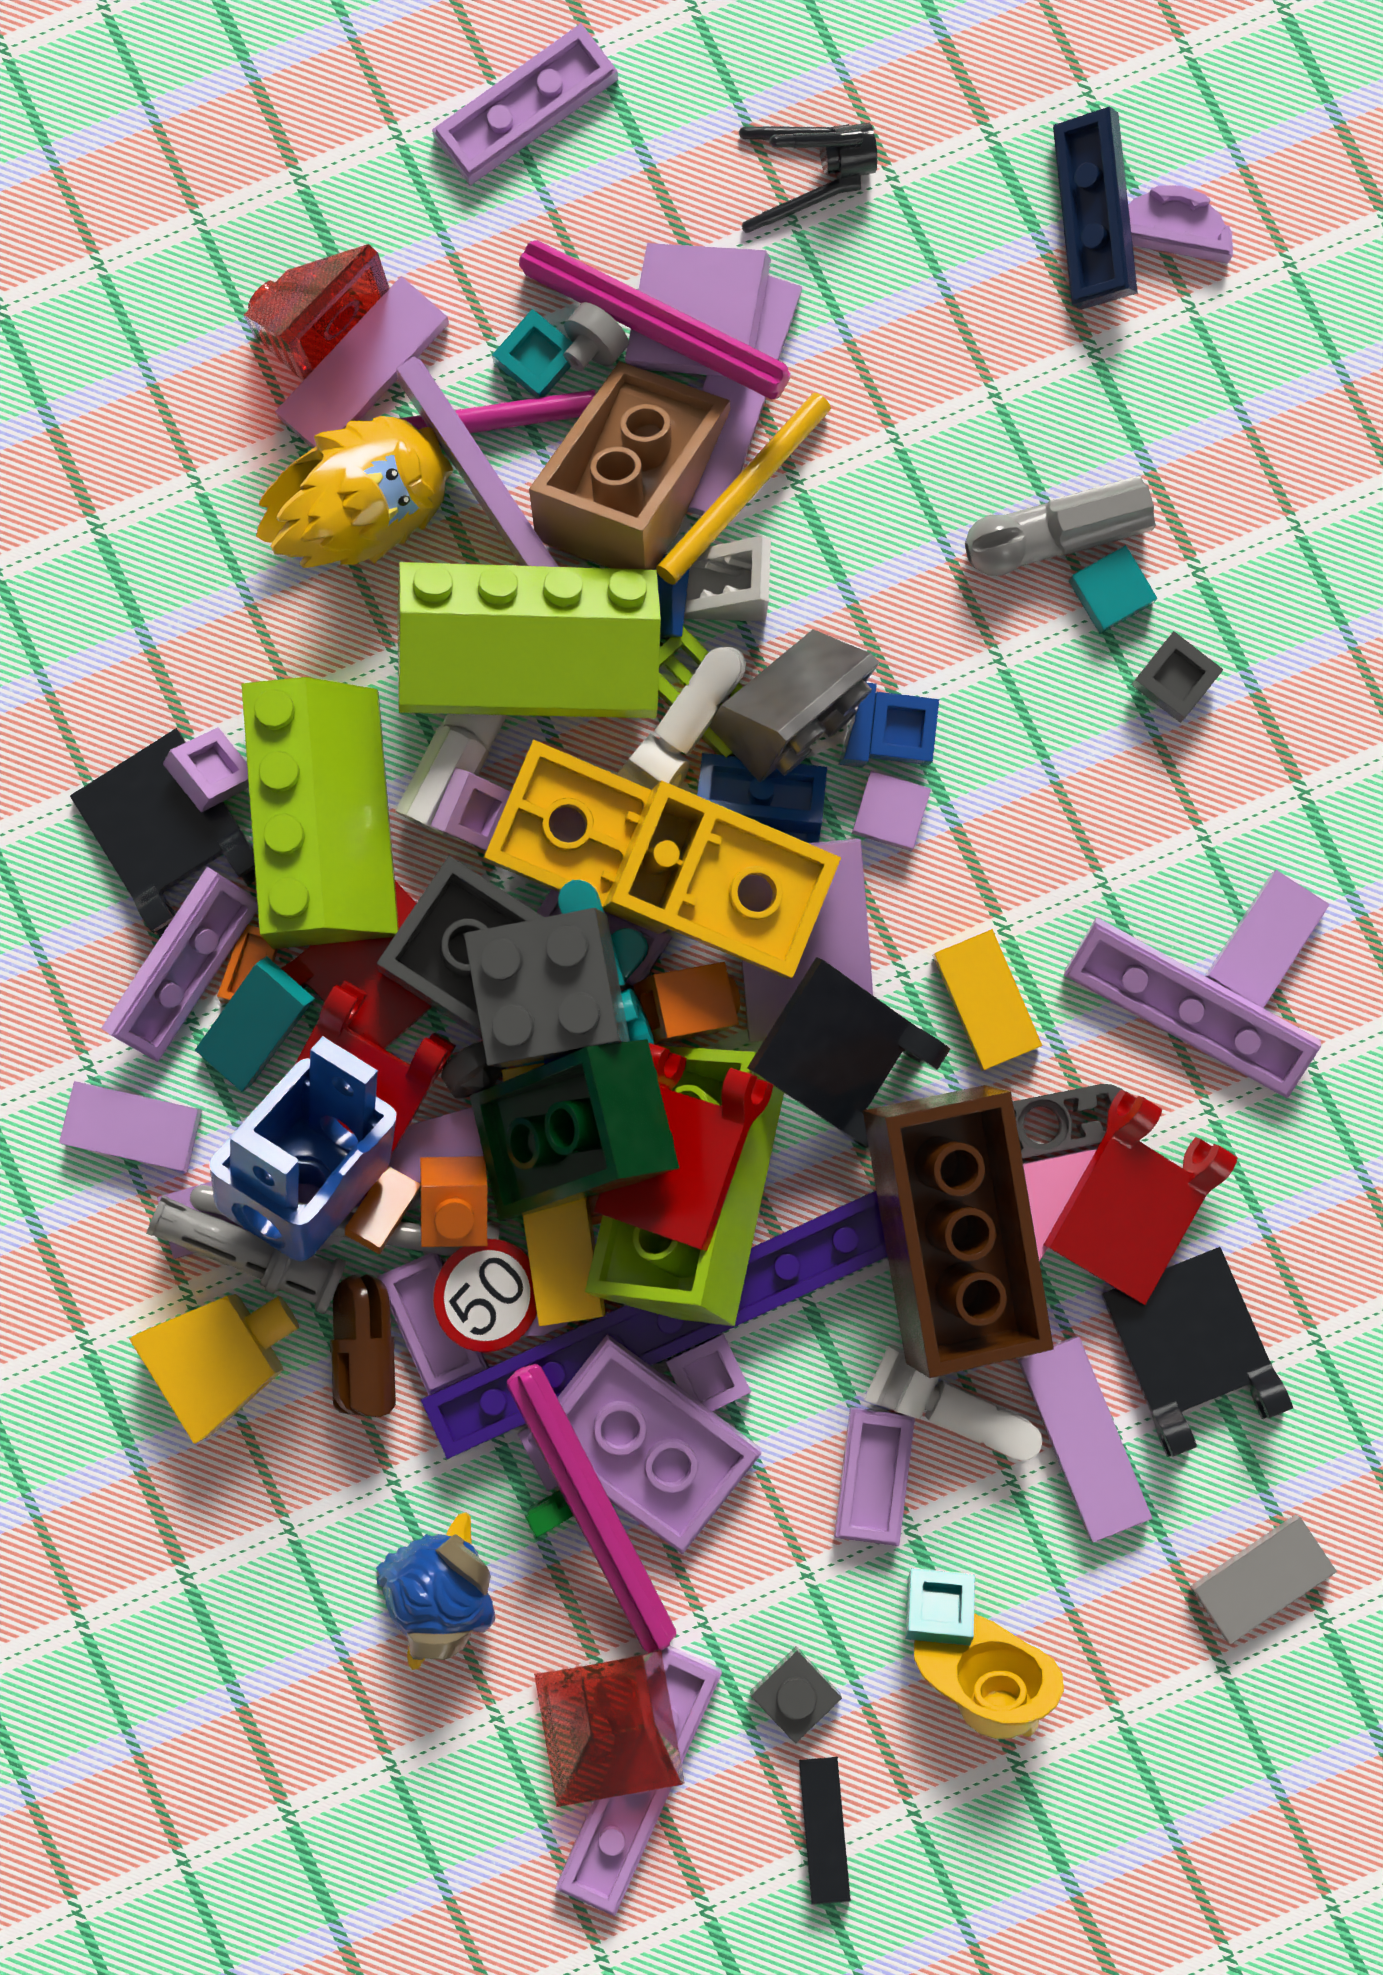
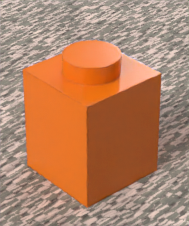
[633,962,740,1045]
[420,1156,488,1247]

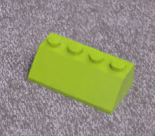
[397,562,661,718]
[241,677,399,949]
[585,1046,784,1326]

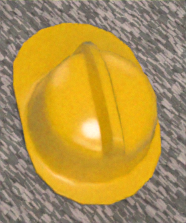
[914,1613,1064,1739]

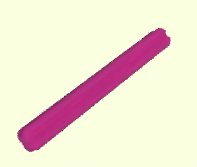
[519,240,791,399]
[507,1364,677,1653]

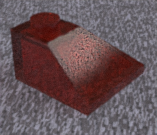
[244,244,390,381]
[534,1650,685,1807]

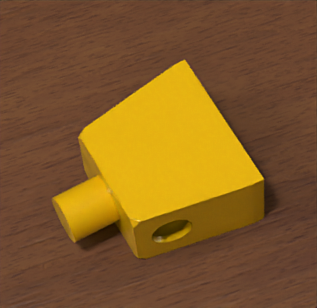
[129,1294,299,1444]

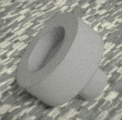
[563,302,629,371]

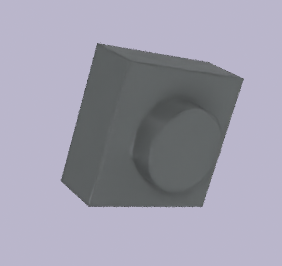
[1131,631,1224,723]
[750,1646,842,1744]

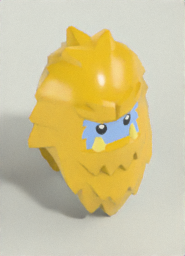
[256,416,454,568]

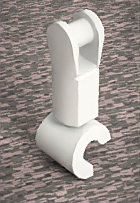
[616,647,746,790]
[864,1345,1042,1461]

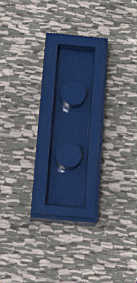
[1053,106,1138,310]

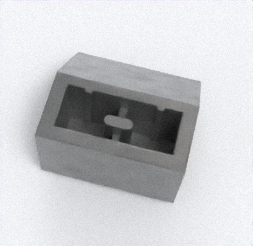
[709,629,880,782]

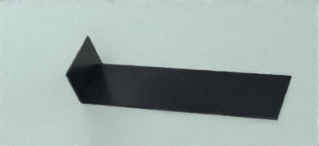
[799,1757,851,1905]

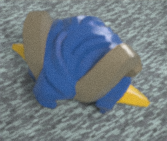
[376,1512,496,1670]

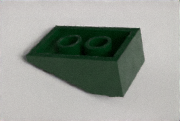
[470,1039,679,1221]

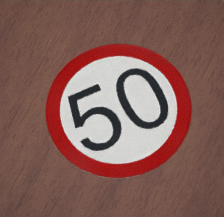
[433,1239,537,1352]

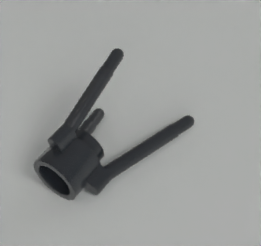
[739,122,878,233]

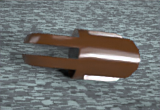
[330,1274,396,1417]

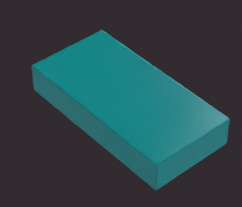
[195,956,315,1092]

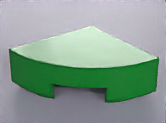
[526,1490,573,1538]

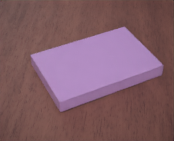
[738,838,873,1042]
[528,1334,762,1554]

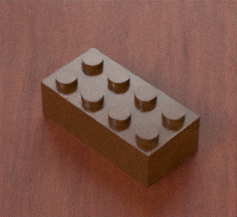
[863,1085,1054,1378]

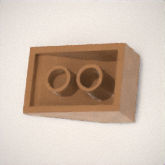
[529,361,731,570]

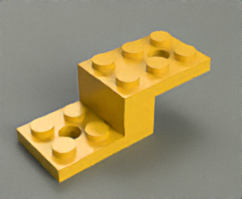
[482,739,841,979]

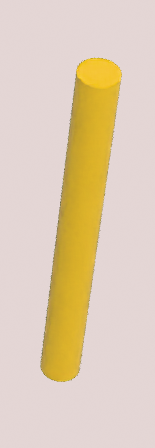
[656,393,831,585]

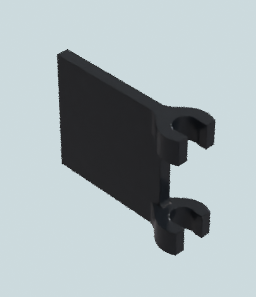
[70,728,256,938]
[747,957,950,1148]
[1101,1247,1293,1457]

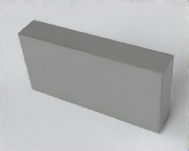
[1190,1514,1337,1645]

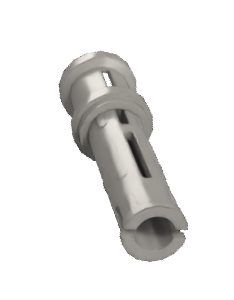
[146,1195,347,1314]

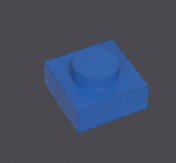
[869,692,939,765]

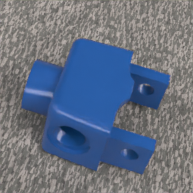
[209,1036,396,1261]

